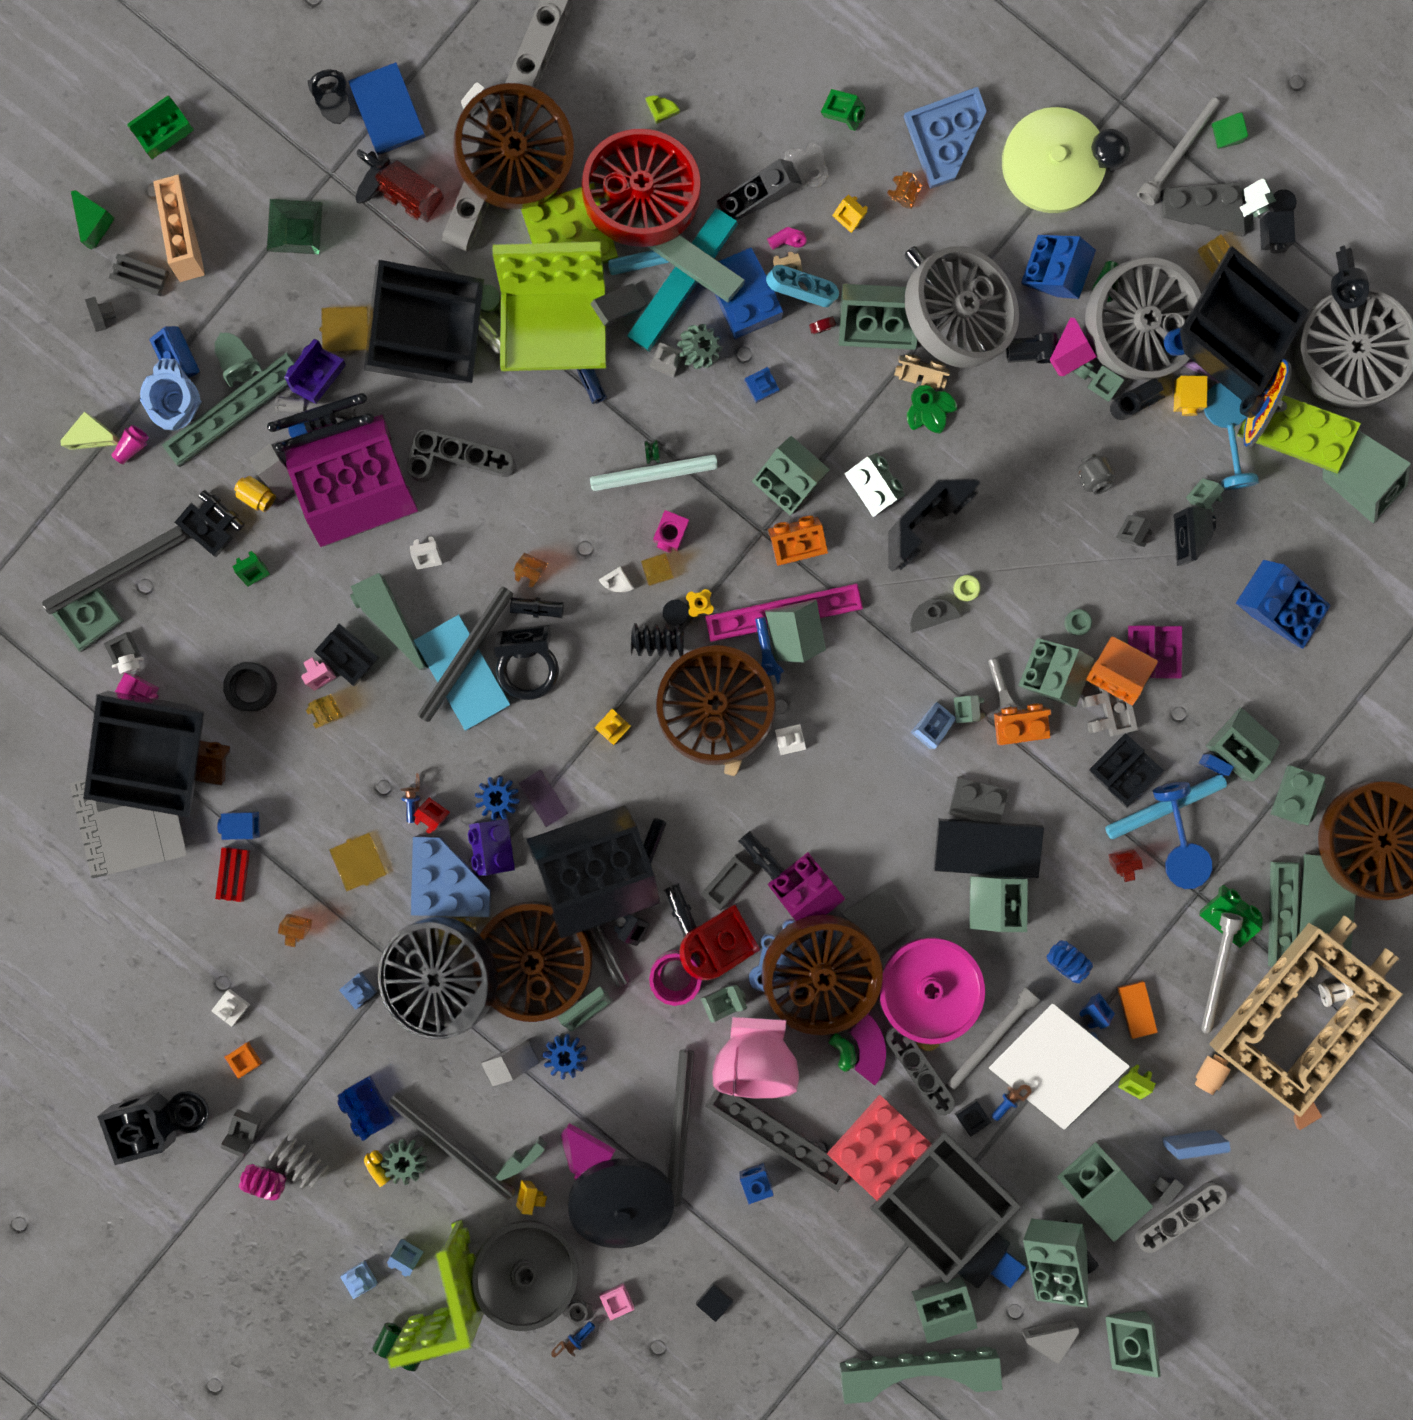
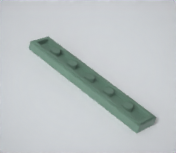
[605,203,744,303]
[162,352,295,467]

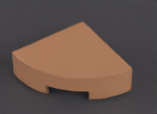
[1294,1102,1322,1130]

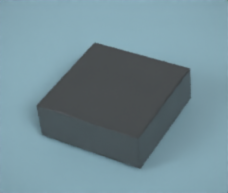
[104,632,141,664]

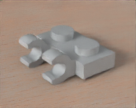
[1081,687,1138,736]

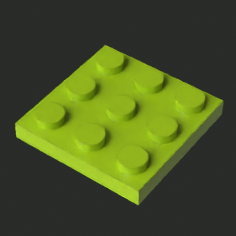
[521,183,618,264]

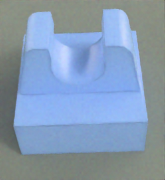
[340,1260,378,1299]

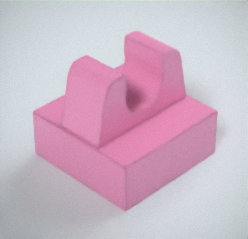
[301,657,337,691]

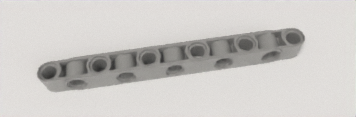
[442,0,573,252]

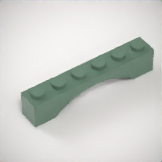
[840,1347,1003,1404]

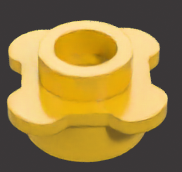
[686,589,714,617]

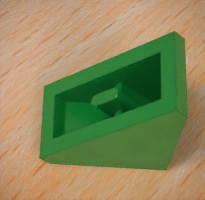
[71,190,115,249]

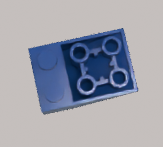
[1236,560,1331,649]

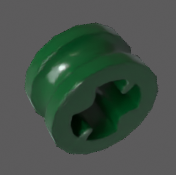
[644,439,660,464]

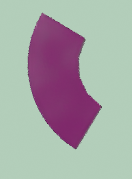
[849,1014,886,1086]

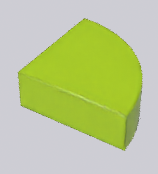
[645,95,680,124]

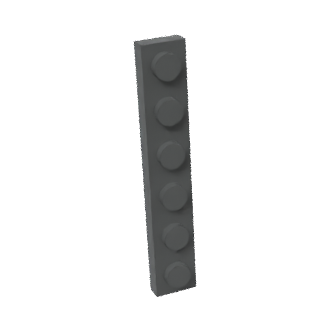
[705,1089,849,1192]

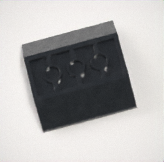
[888,479,981,571]
[526,805,660,939]

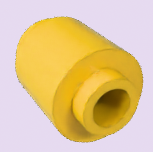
[234,476,276,512]

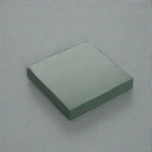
[52,588,124,652]

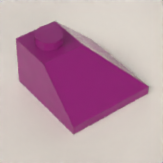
[560,1123,616,1180]

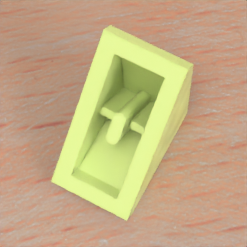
[61,412,120,450]

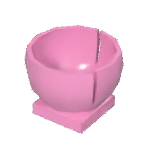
[712,1017,799,1098]

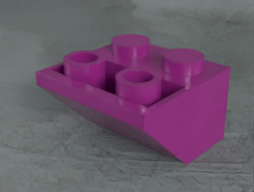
[768,852,846,921]

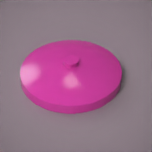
[879,937,985,1044]

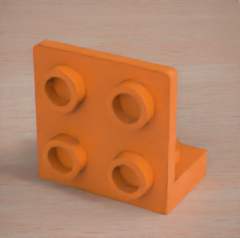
[1086,637,1158,706]

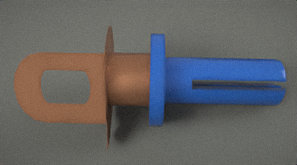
[400,773,420,823]
[992,1085,1032,1121]
[551,1321,595,1357]

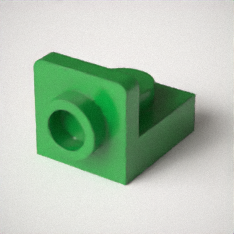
[821,89,866,131]

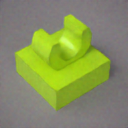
[1118,1064,1156,1100]

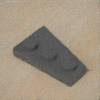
[1161,183,1245,237]

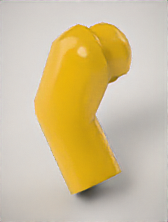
[364,1150,391,1187]

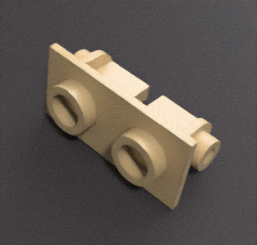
[894,354,950,390]

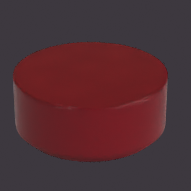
[809,316,836,335]

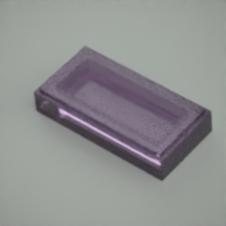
[518,769,568,827]

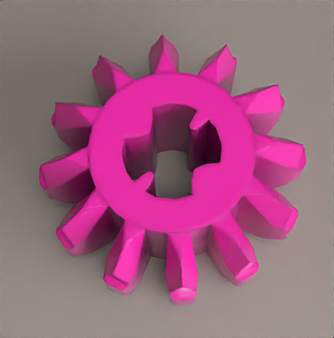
[239,1164,287,1201]

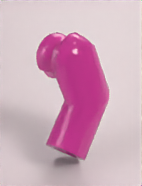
[767,227,807,250]

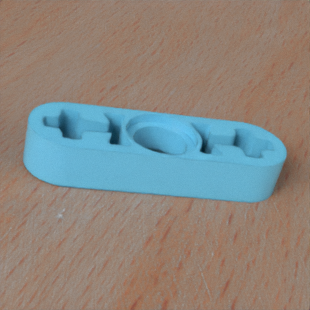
[766,265,839,307]

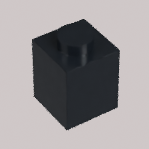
[1260,211,1296,254]

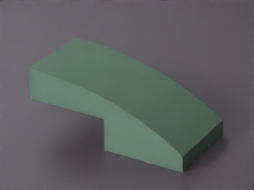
[496,1137,548,1181]

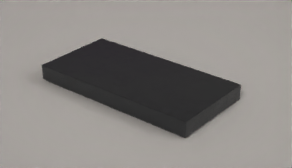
[934,818,1044,878]

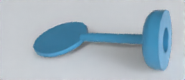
[1204,383,1259,490]

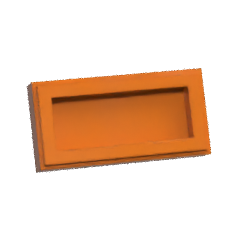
[1117,981,1158,1039]

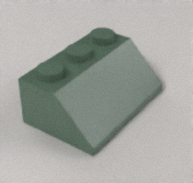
[838,284,917,350]

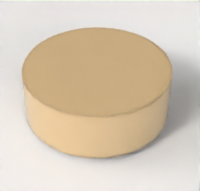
[724,749,742,776]

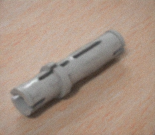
[275,395,357,420]

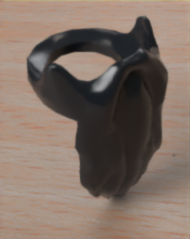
[308,69,350,124]
[355,149,392,204]

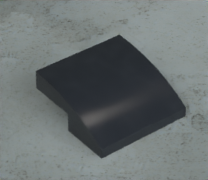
[1089,733,1164,809]

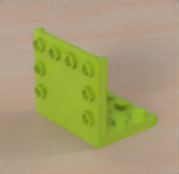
[493,242,606,371]
[388,1220,484,1369]

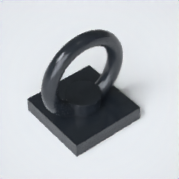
[494,625,559,700]

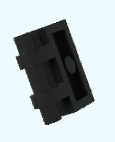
[174,490,245,557]

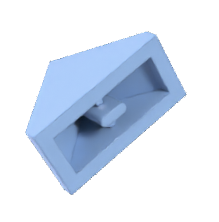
[910,702,956,749]

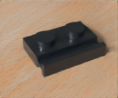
[314,623,379,686]

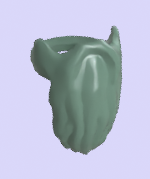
[215,333,262,387]

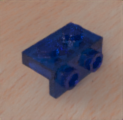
[337,1075,395,1141]

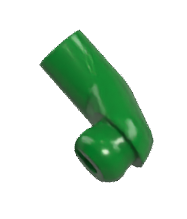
[828,1033,856,1072]

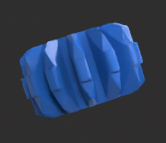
[475,776,520,820]
[1046,940,1093,983]
[543,1034,588,1080]

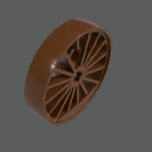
[453,83,574,210]
[656,645,776,766]
[1318,781,1413,901]
[473,901,593,1022]
[762,915,883,1035]

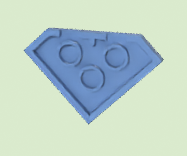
[904,87,987,189]
[411,836,491,917]

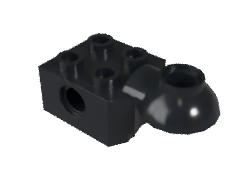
[97,1091,209,1165]

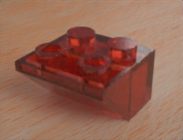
[375,160,444,223]

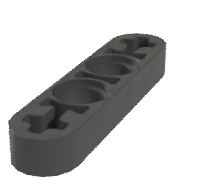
[885,1026,955,1115]

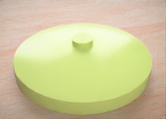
[1002,107,1106,213]

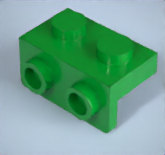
[127,95,194,160]
[1199,884,1263,948]

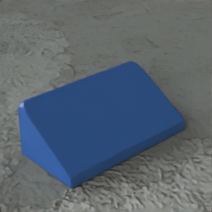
[149,326,200,378]

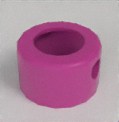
[649,950,702,1006]

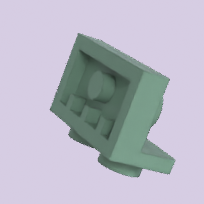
[1271,765,1326,826]

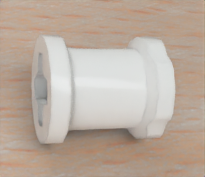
[1318,981,1353,1007]

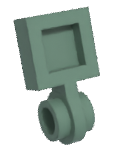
[1073,362,1124,402]

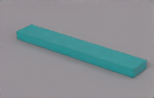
[627,208,738,352]

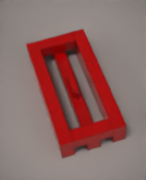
[215,847,250,902]

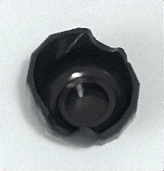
[1091,129,1130,172]

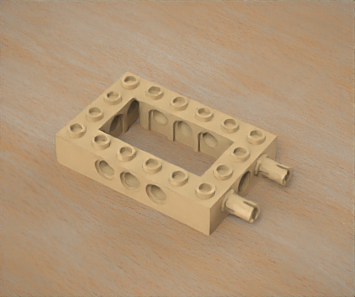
[1209,915,1402,1117]

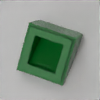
[1211,112,1248,149]

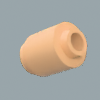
[1195,1054,1231,1095]

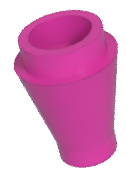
[111,425,149,465]

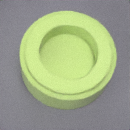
[953,575,980,602]

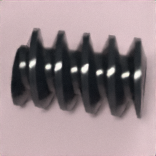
[631,623,684,657]

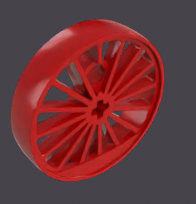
[582,129,701,247]

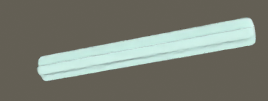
[590,455,718,491]

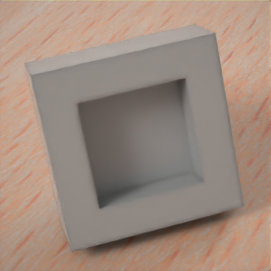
[650,342,682,378]

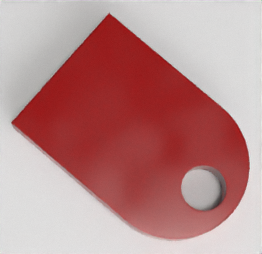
[680,905,760,980]

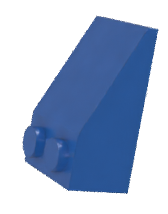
[714,248,783,340]

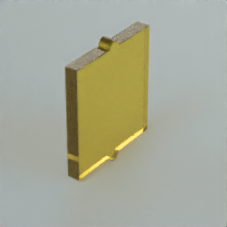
[319,307,369,351]
[329,833,387,892]

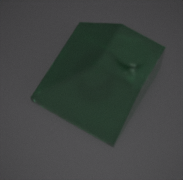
[267,199,322,255]

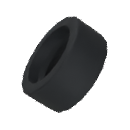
[223,662,277,711]

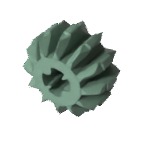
[677,324,722,369]
[381,1138,427,1185]

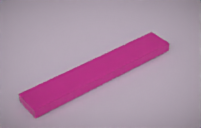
[705,583,863,642]

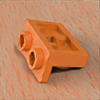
[768,516,828,566]
[994,703,1052,745]

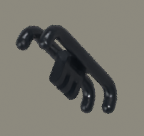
[267,393,374,452]

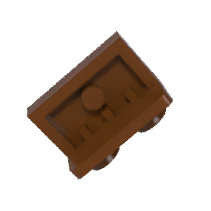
[195,741,230,786]

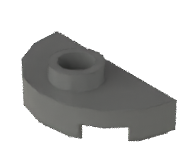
[910,599,961,633]

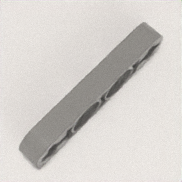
[1135,1182,1227,1253]

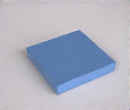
[1162,1130,1231,1159]

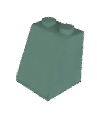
[1323,430,1411,523]
[1057,1142,1153,1242]

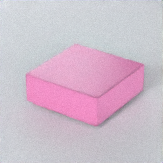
[600,1283,635,1321]

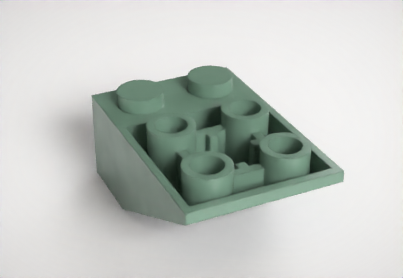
[1023,1218,1088,1308]

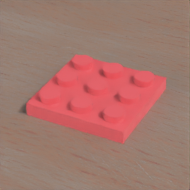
[827,1095,931,1201]

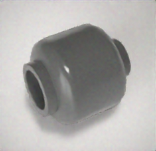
[1077,454,1116,495]

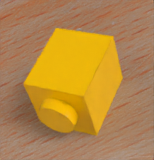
[1174,376,1207,416]

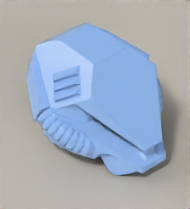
[140,358,202,430]

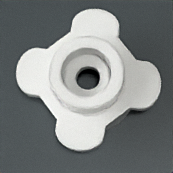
[112,654,144,675]

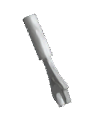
[988,658,1022,713]

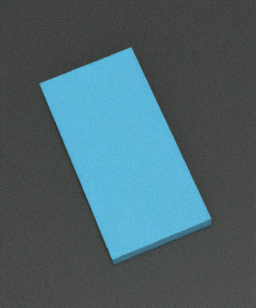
[413,615,511,731]

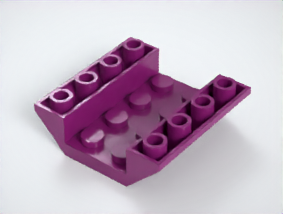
[285,414,419,548]

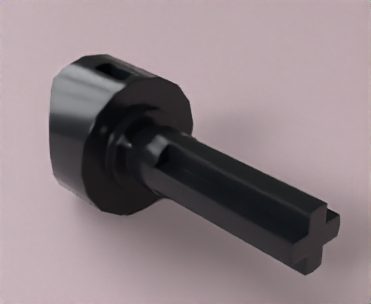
[1331,245,1369,309]

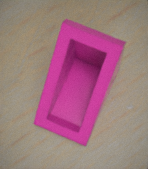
[1050,317,1096,376]

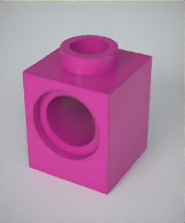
[653,510,689,553]

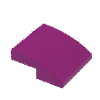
[1128,626,1182,679]

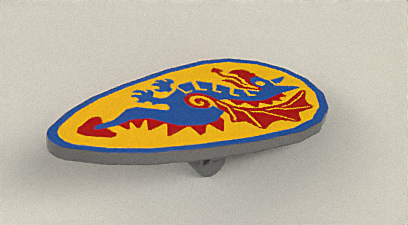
[1244,359,1292,448]

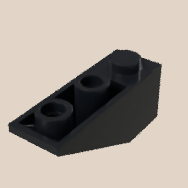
[717,159,803,221]

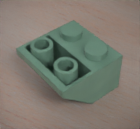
[751,436,830,516]
[1018,638,1095,707]
[1206,707,1280,782]
[969,876,1028,932]
[912,1276,978,1343]

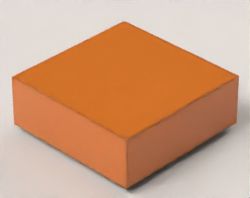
[224,1041,262,1079]

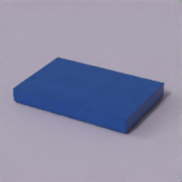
[348,62,426,155]

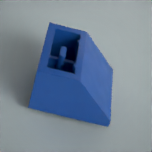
[1021,235,1096,299]

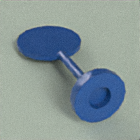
[1153,782,1212,889]

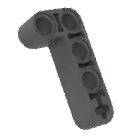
[407,430,516,482]

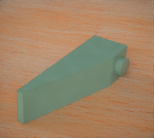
[350,573,428,671]

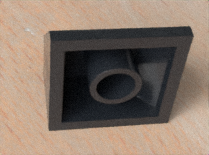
[1173,507,1216,566]

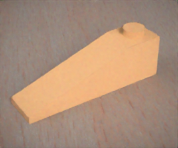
[153,174,205,282]

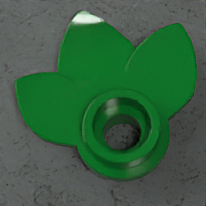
[906,385,957,434]

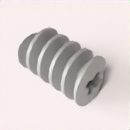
[268,1134,329,1190]

